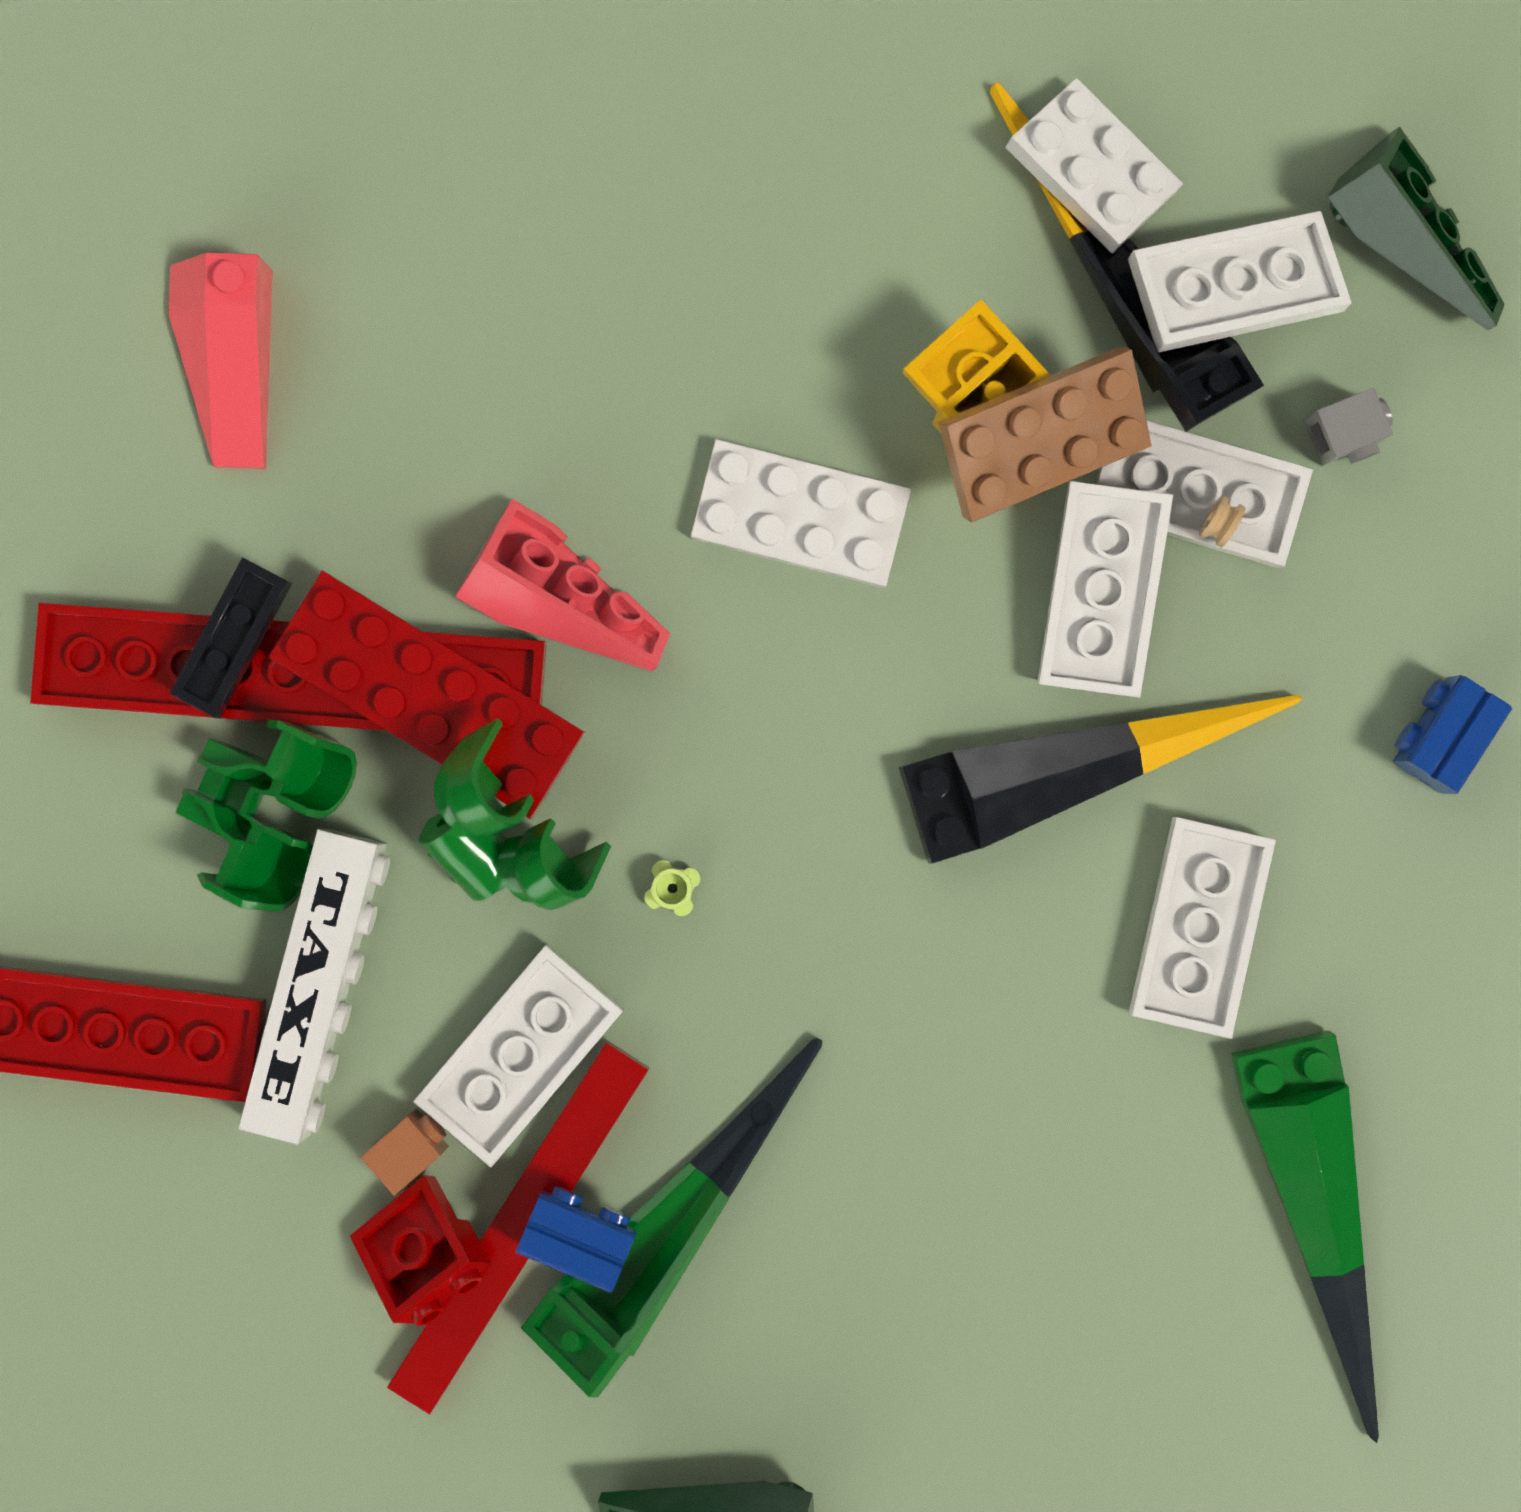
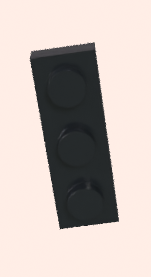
[169,557,293,719]

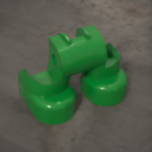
[418,718,611,910]
[175,719,357,912]

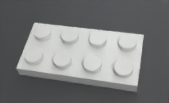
[1128,211,1352,352]
[1095,420,1313,569]
[691,439,911,588]
[1037,481,1173,698]
[1128,817,1276,1039]
[413,944,624,1167]

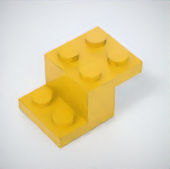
[902,299,1050,433]

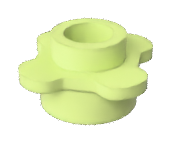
[644,860,701,916]

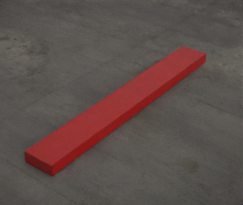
[387,1041,650,1415]

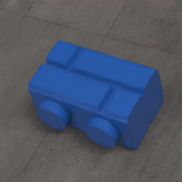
[1393,675,1513,794]
[515,1186,637,1293]

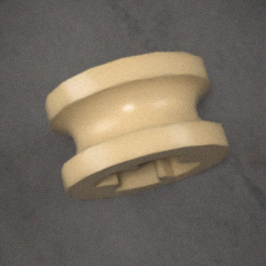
[1199,495,1246,548]

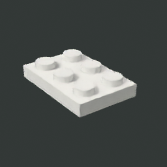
[1005,78,1183,254]

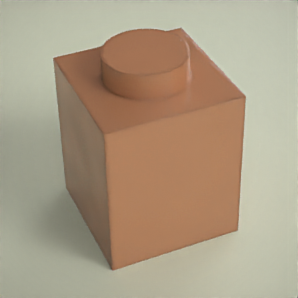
[360,1109,449,1196]

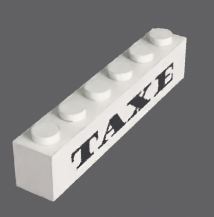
[238,829,390,1145]

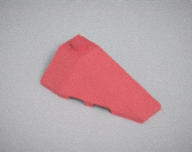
[169,253,273,469]
[455,499,670,671]

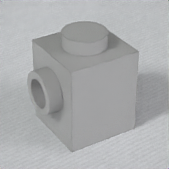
[1303,388,1394,466]

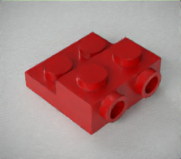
[349,1175,491,1326]

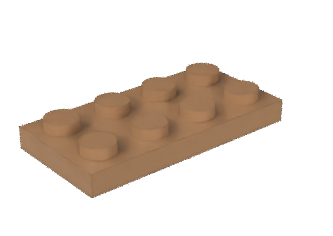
[938,346,1152,522]

